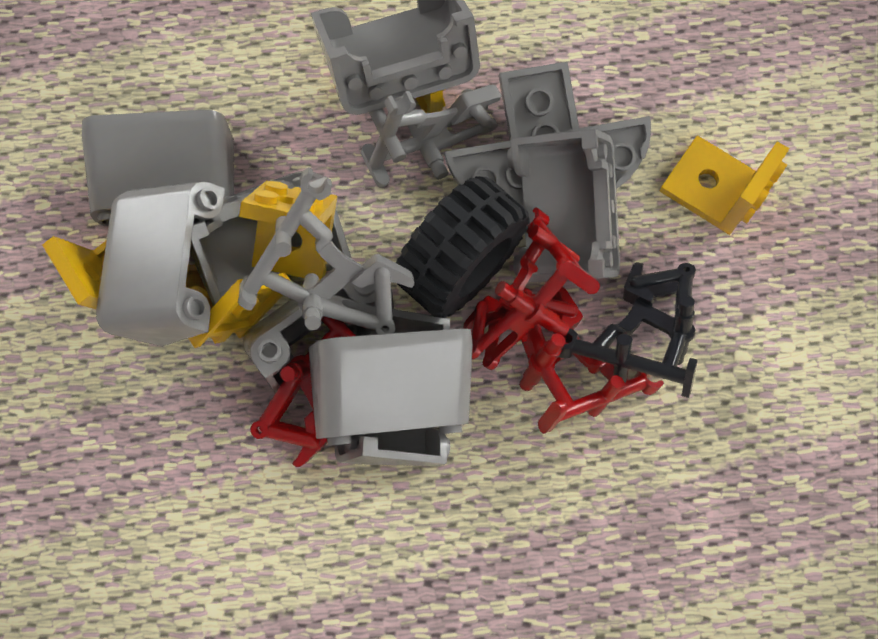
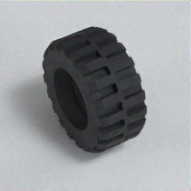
[396,176,530,318]

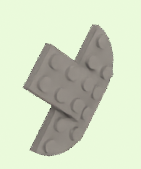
[444,61,651,207]

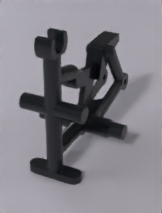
[558,262,698,398]

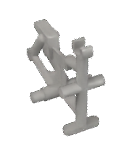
[361,85,502,188]
[238,167,415,335]

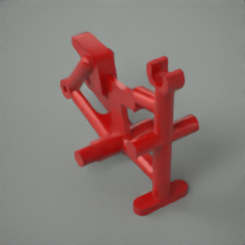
[463,207,600,370]
[519,287,664,434]
[250,316,356,467]

